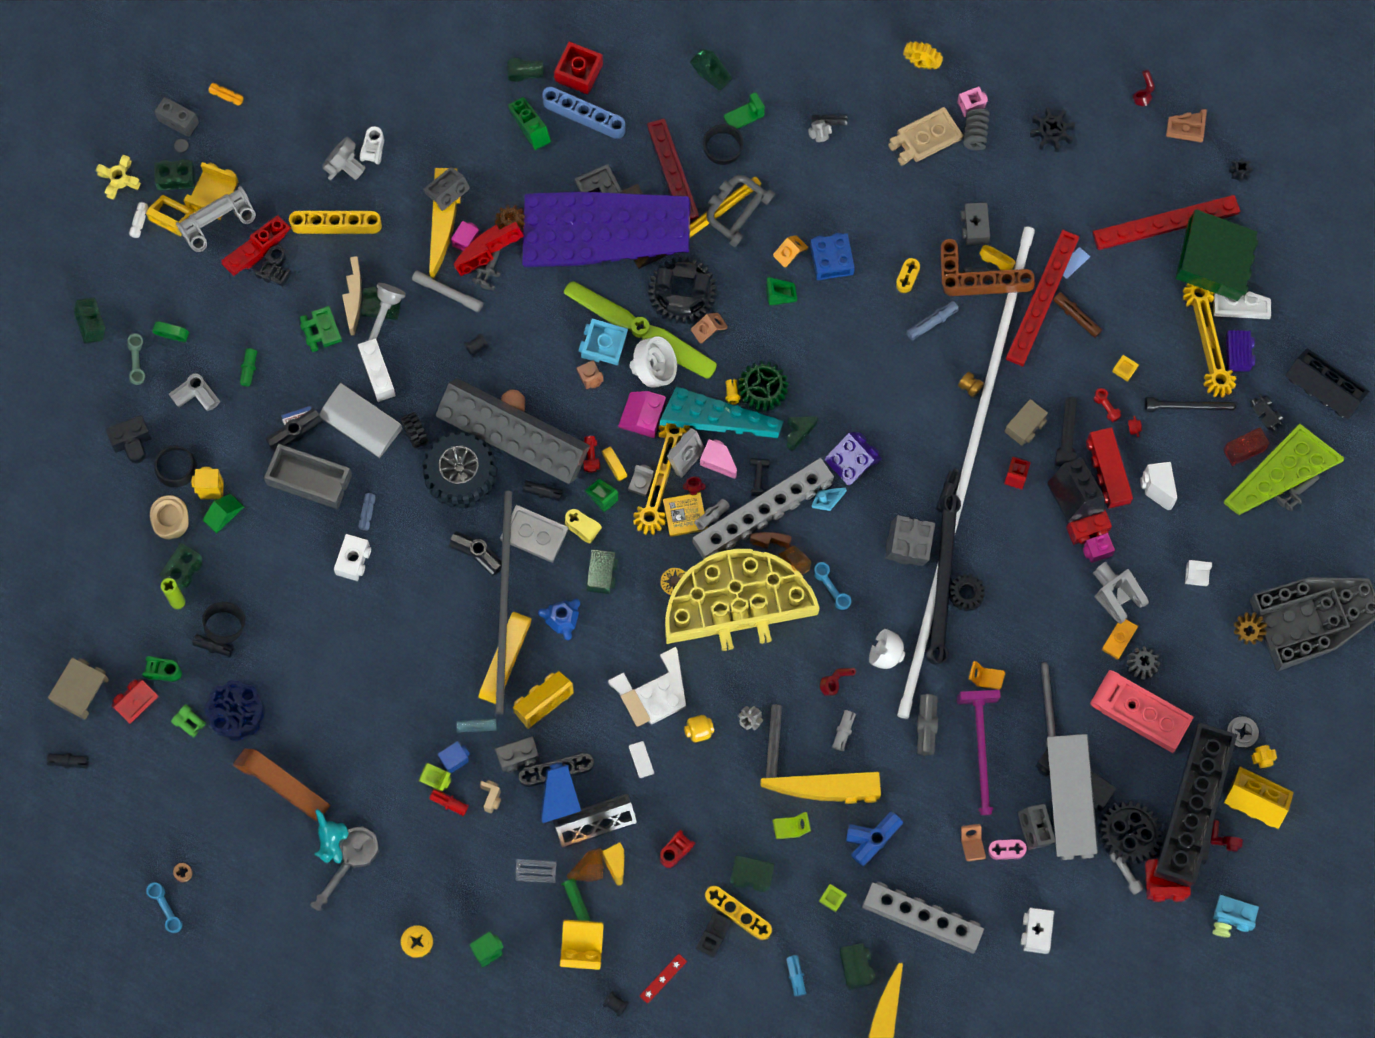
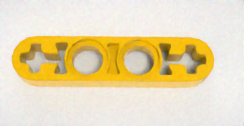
[705,886,772,940]

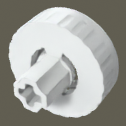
[630,337,677,388]

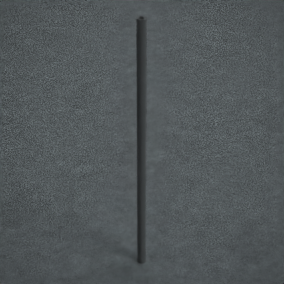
[495,491,512,714]

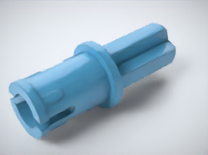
[787,955,807,997]

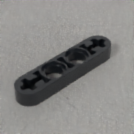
[519,753,594,787]

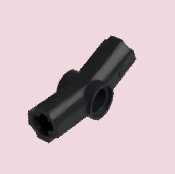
[449,531,502,577]

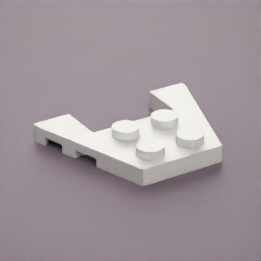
[608,647,686,725]

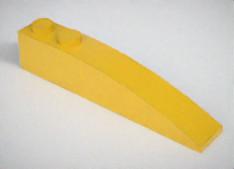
[429,168,461,278]
[760,772,881,804]
[868,963,903,1038]

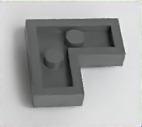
[574,164,622,193]

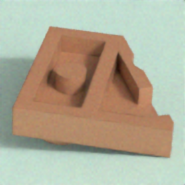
[1166,109,1207,142]

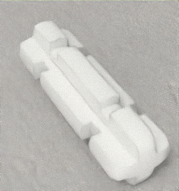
[129,202,149,238]

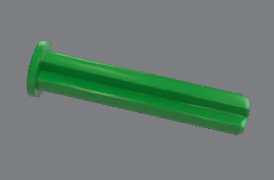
[561,878,591,921]

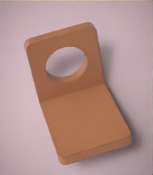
[691,313,728,343]
[961,824,986,861]

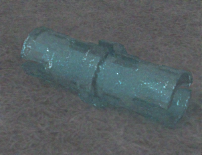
[457,718,497,734]

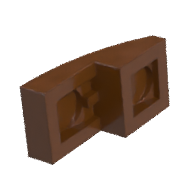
[750,532,792,550]

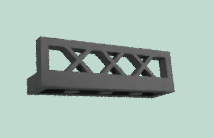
[553,794,637,847]

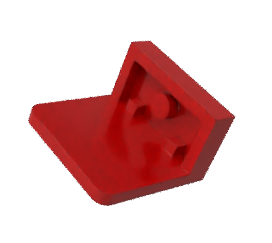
[1145,859,1191,902]

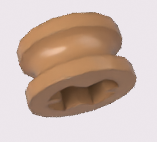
[173,863,192,882]

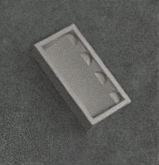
[319,383,402,458]

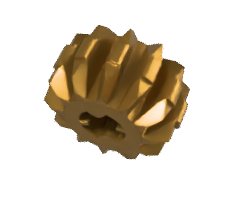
[1234,612,1267,645]

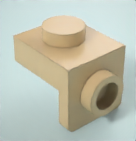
[480,780,501,813]

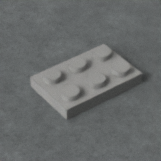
[500,505,569,563]

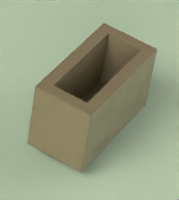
[1005,399,1048,446]

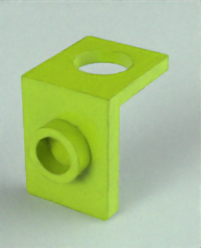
[772,812,811,839]

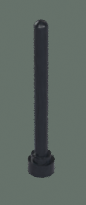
[1145,397,1236,412]

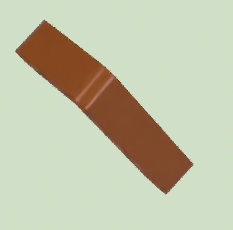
[941,239,1035,296]
[233,748,330,822]

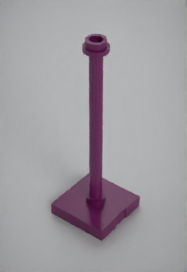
[957,690,1000,815]

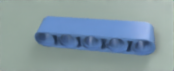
[542,87,625,139]

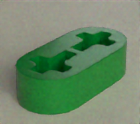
[152,322,189,342]

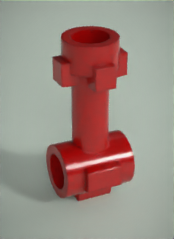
[1094,388,1122,422]
[583,436,600,473]

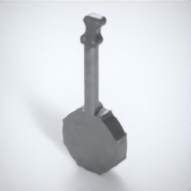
[311,826,379,911]

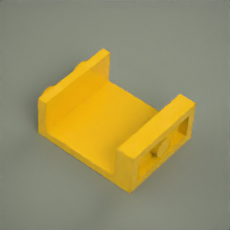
[184,162,238,220]

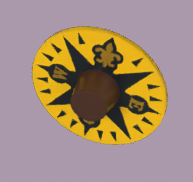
[661,568,686,595]

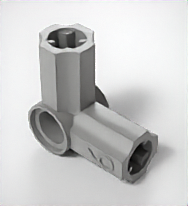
[169,374,220,411]

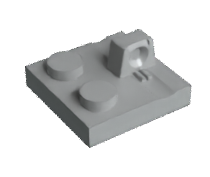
[667,428,705,478]

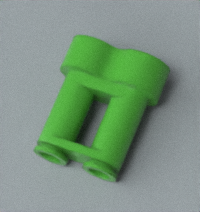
[171,704,206,738]

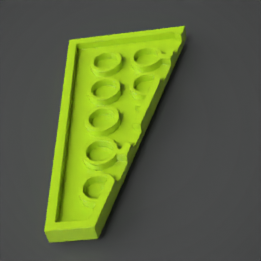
[1224,424,1344,515]

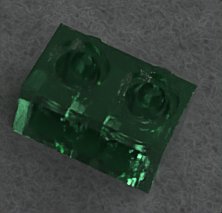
[155,159,195,190]
[74,297,105,344]
[159,543,203,591]

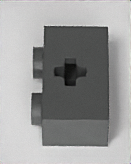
[154,97,199,137]
[960,203,990,245]

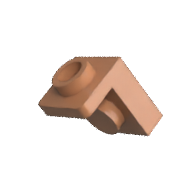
[577,360,604,389]

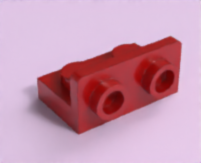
[111,679,158,724]

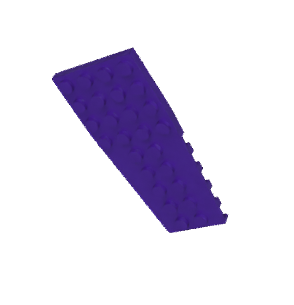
[522,192,690,267]

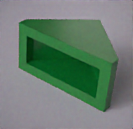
[766,277,798,306]
[585,479,618,512]
[203,494,244,534]

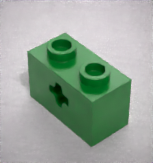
[470,931,504,968]

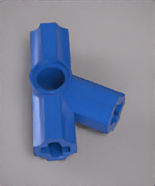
[846,811,903,867]

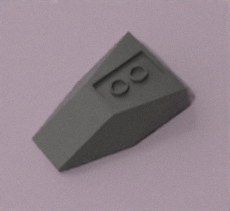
[1250,577,1375,672]

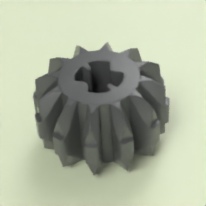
[1127,646,1161,680]

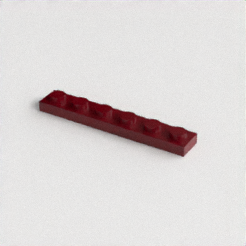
[647,118,699,221]

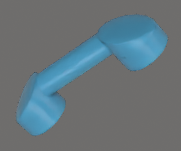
[814,562,851,610]
[146,882,183,933]

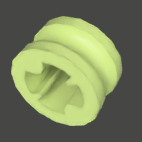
[1212,922,1232,937]

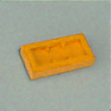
[1102,619,1138,659]

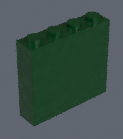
[1175,209,1258,302]

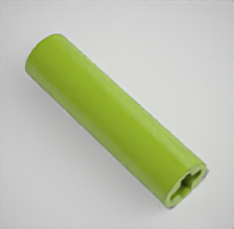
[161,578,185,609]

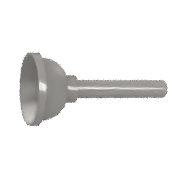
[368,283,406,341]

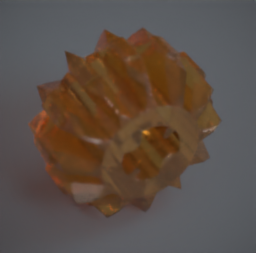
[495,204,525,229]

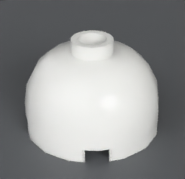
[869,629,905,669]

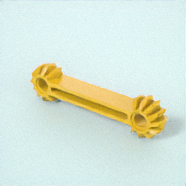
[1182,283,1236,398]
[633,423,690,535]

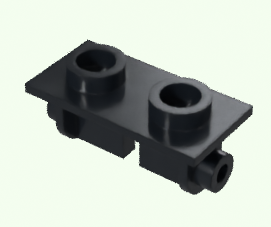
[1250,393,1284,432]

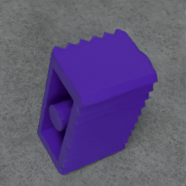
[1225,330,1255,372]

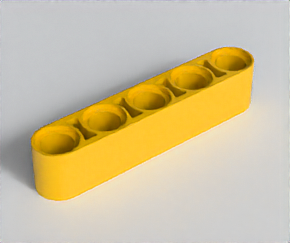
[289,211,382,234]
[478,611,532,704]

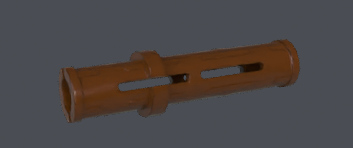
[1053,292,1102,338]

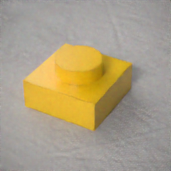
[1112,355,1139,382]

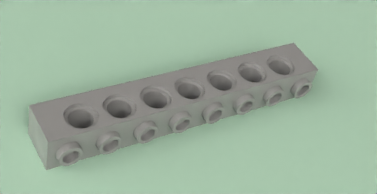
[693,458,833,559]

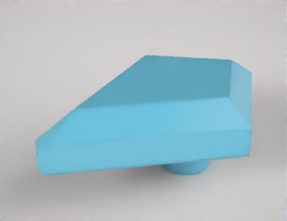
[812,487,847,511]

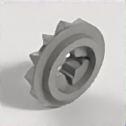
[1227,717,1259,748]

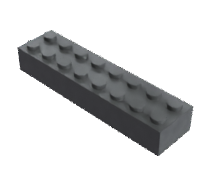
[436,378,590,484]

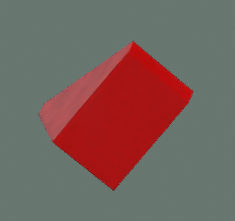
[1004,457,1031,489]

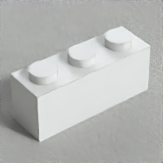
[358,338,396,402]

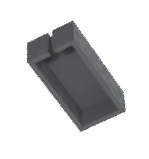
[264,444,352,510]

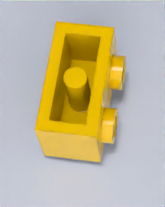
[192,467,224,499]

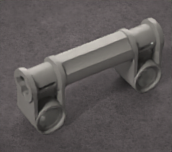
[176,186,256,252]

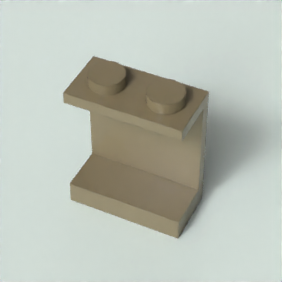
[48,658,109,720]

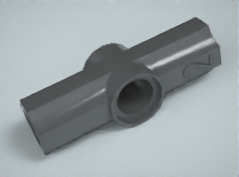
[917,694,938,756]

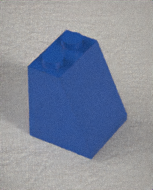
[540,762,581,823]

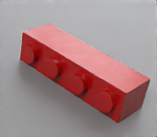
[1086,427,1133,509]

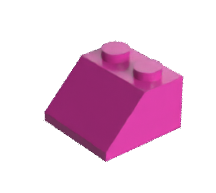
[618,391,666,438]

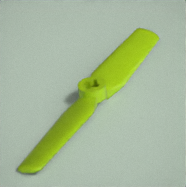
[564,281,717,379]

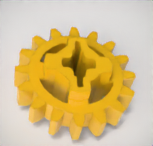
[903,41,943,70]

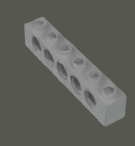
[862,882,984,954]

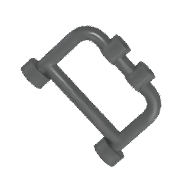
[707,175,776,248]

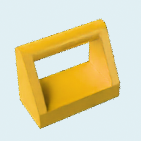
[146,195,195,236]
[602,843,624,885]

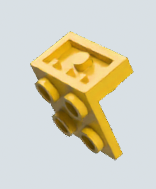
[560,920,604,969]

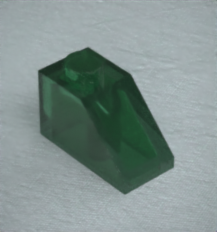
[689,49,732,91]

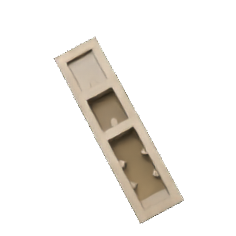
[342,256,362,336]

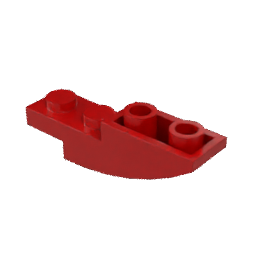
[221,215,290,276]
[454,221,524,276]

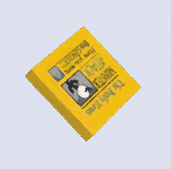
[663,492,708,537]

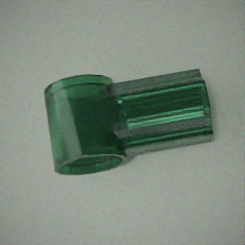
[507,58,543,82]

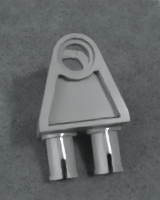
[1093,562,1149,624]

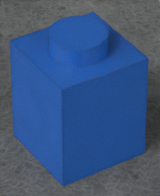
[438,741,470,773]

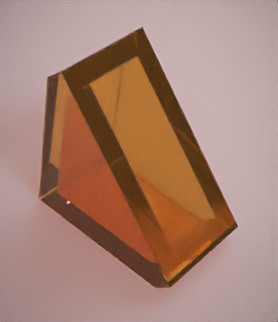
[778,545,811,575]
[567,848,603,882]

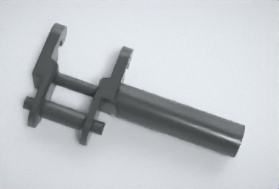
[472,250,500,291]
[1273,475,1319,512]

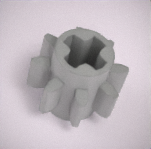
[808,120,832,142]
[738,706,763,730]

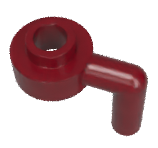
[1132,70,1155,106]
[820,668,856,696]
[1210,820,1243,852]

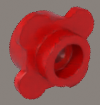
[1128,416,1142,437]

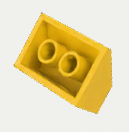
[513,671,574,729]
[1224,767,1294,829]

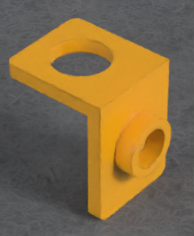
[773,235,809,267]
[969,661,1005,690]

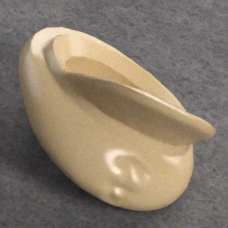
[150,495,189,540]

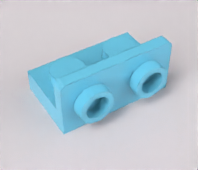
[1213,895,1259,932]

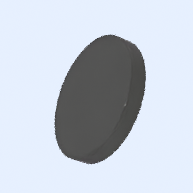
[174,139,189,153]

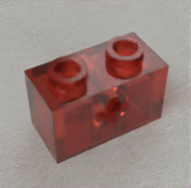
[1223,427,1270,466]

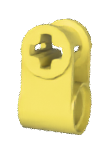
[565,509,602,543]

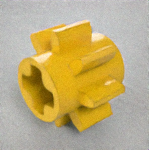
[1251,745,1277,768]

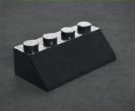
[1285,348,1369,419]

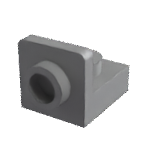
[628,465,654,497]

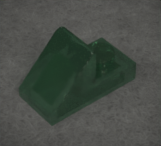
[787,416,818,452]

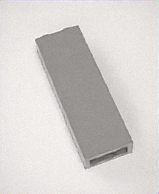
[1047,734,1098,860]

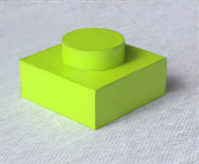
[819,884,847,912]

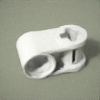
[360,127,384,164]

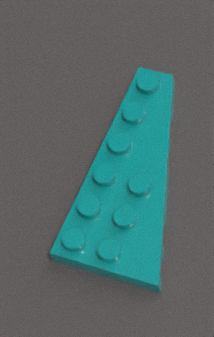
[659,387,784,438]

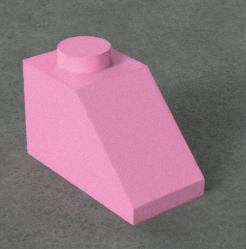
[700,439,737,479]

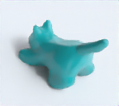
[314,809,348,863]

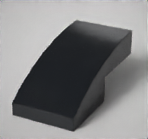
[696,912,732,958]

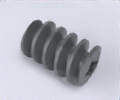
[964,109,990,150]

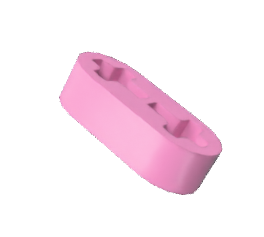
[988,840,1027,860]

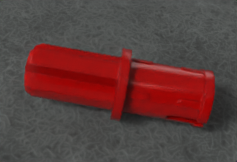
[430,789,469,817]

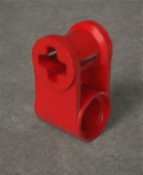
[660,830,696,868]

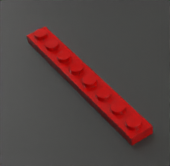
[1093,195,1240,250]
[1006,230,1080,366]

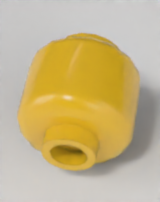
[684,715,714,743]

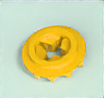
[401,926,433,958]

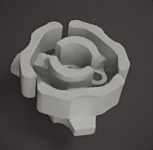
[322,137,366,180]

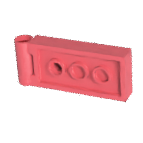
[1090,670,1194,753]

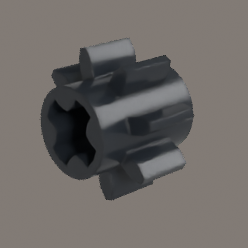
[1229,158,1253,183]

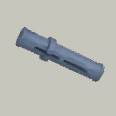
[906,301,959,341]

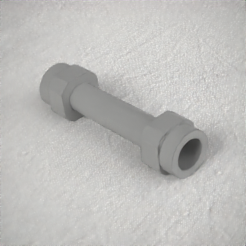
[1109,853,1144,895]

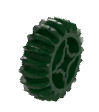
[738,361,789,412]

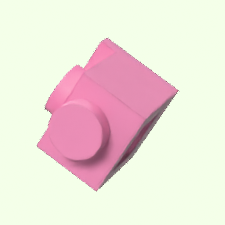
[957,87,988,117]

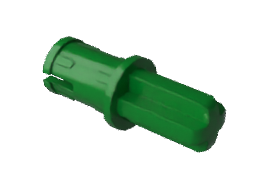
[240,348,257,387]

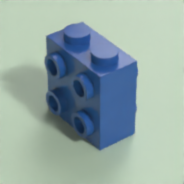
[810,233,854,280]

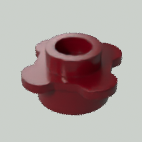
[683,476,706,496]

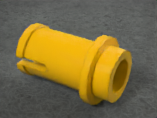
[725,379,740,405]

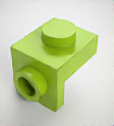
[418,763,451,791]

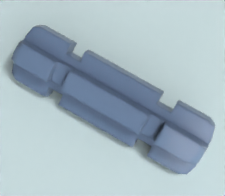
[358,493,375,531]

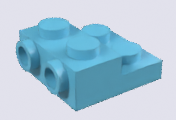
[579,319,628,365]

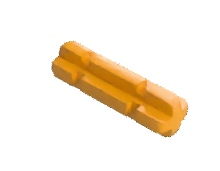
[209,83,244,106]

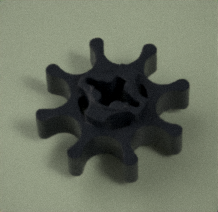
[1030,107,1076,152]

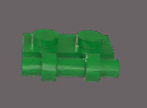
[299,306,342,352]

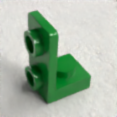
[724,92,765,129]

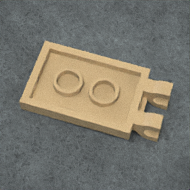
[888,107,963,166]

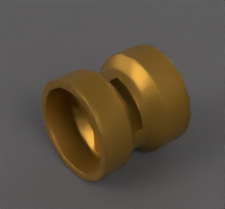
[958,372,984,398]

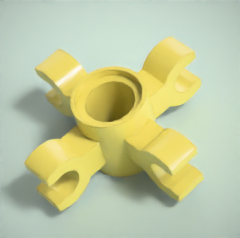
[95,155,141,200]

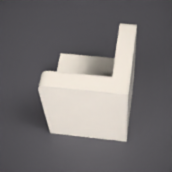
[1185,560,1212,586]

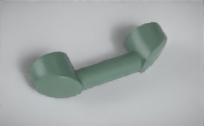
[127,334,145,385]

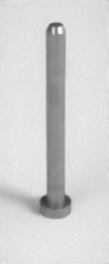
[1041,662,1056,747]

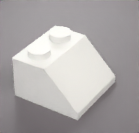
[1140,462,1177,510]

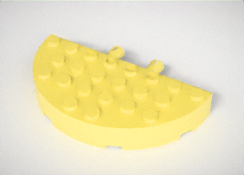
[665,549,820,651]

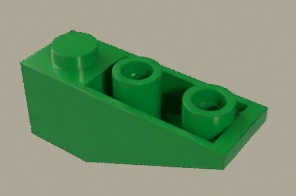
[508,97,551,150]

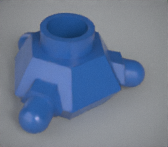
[538,599,580,640]

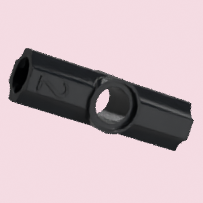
[266,408,323,452]

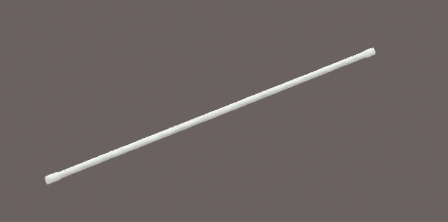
[897,227,1035,719]

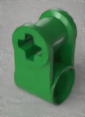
[142,656,182,682]

